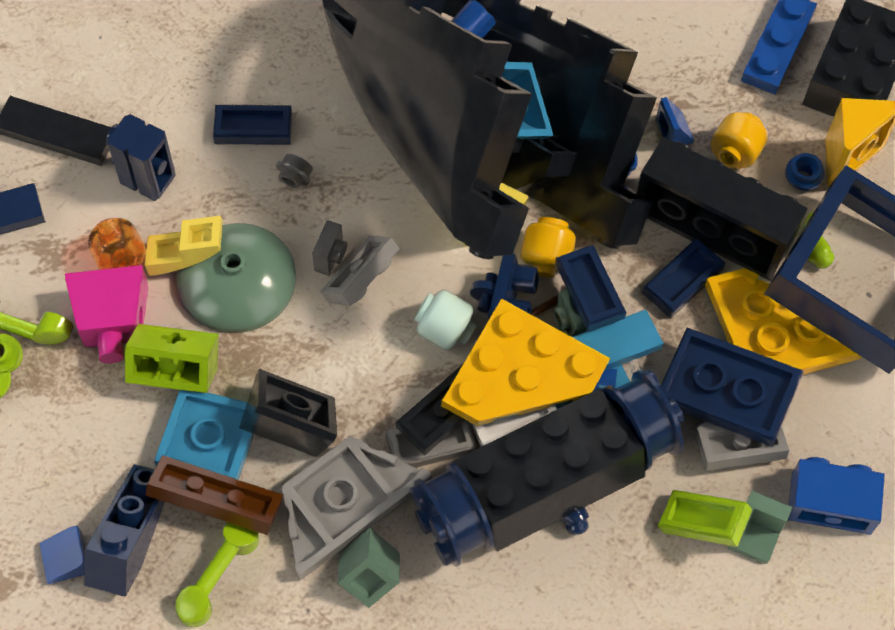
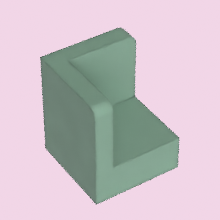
[727,491,792,564]
[337,527,400,608]

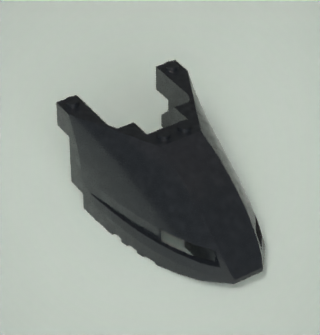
[322,0,657,260]

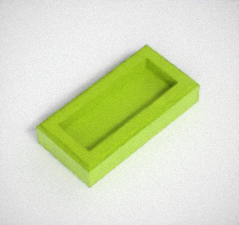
[658,490,752,547]

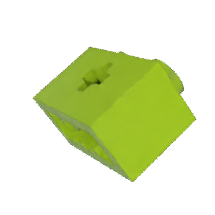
[125,324,219,393]

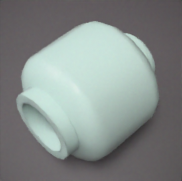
[413,290,476,350]

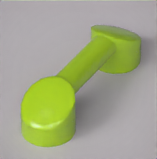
[0,301,74,345]
[176,523,260,627]

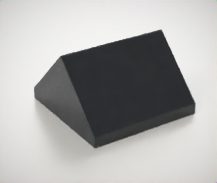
[239,369,337,457]

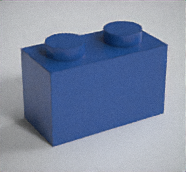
[788,457,885,535]

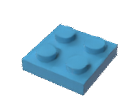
[154,390,254,480]

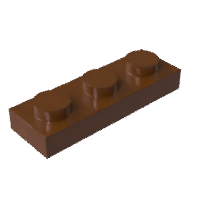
[146,455,283,535]

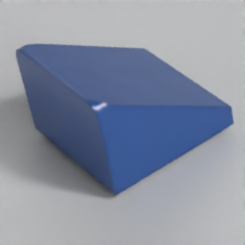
[655,97,694,145]
[39,525,85,585]

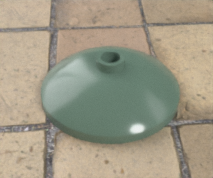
[176,223,296,333]

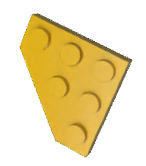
[705,268,862,375]
[440,299,611,426]

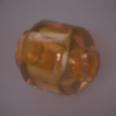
[87,218,146,270]

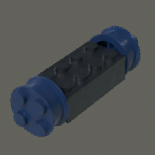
[409,370,684,567]

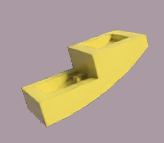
[145,216,223,276]

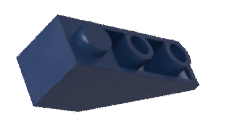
[85,464,165,597]

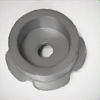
[276,154,313,188]

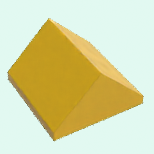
[825,98,895,187]

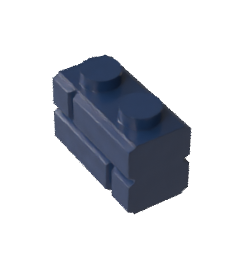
[106,114,176,201]

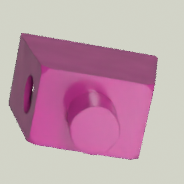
[65,265,148,364]

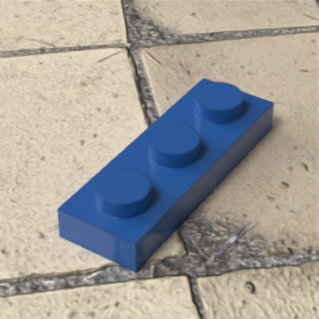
[741,0,818,95]

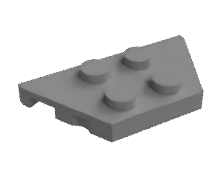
[282,436,432,580]

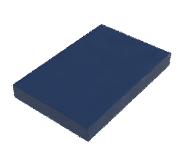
[661,327,804,447]

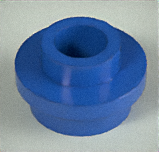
[785,153,825,191]

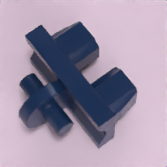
[470,254,540,319]

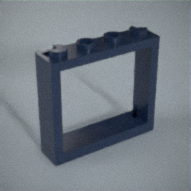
[764,165,895,374]

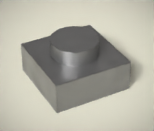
[312,220,347,276]

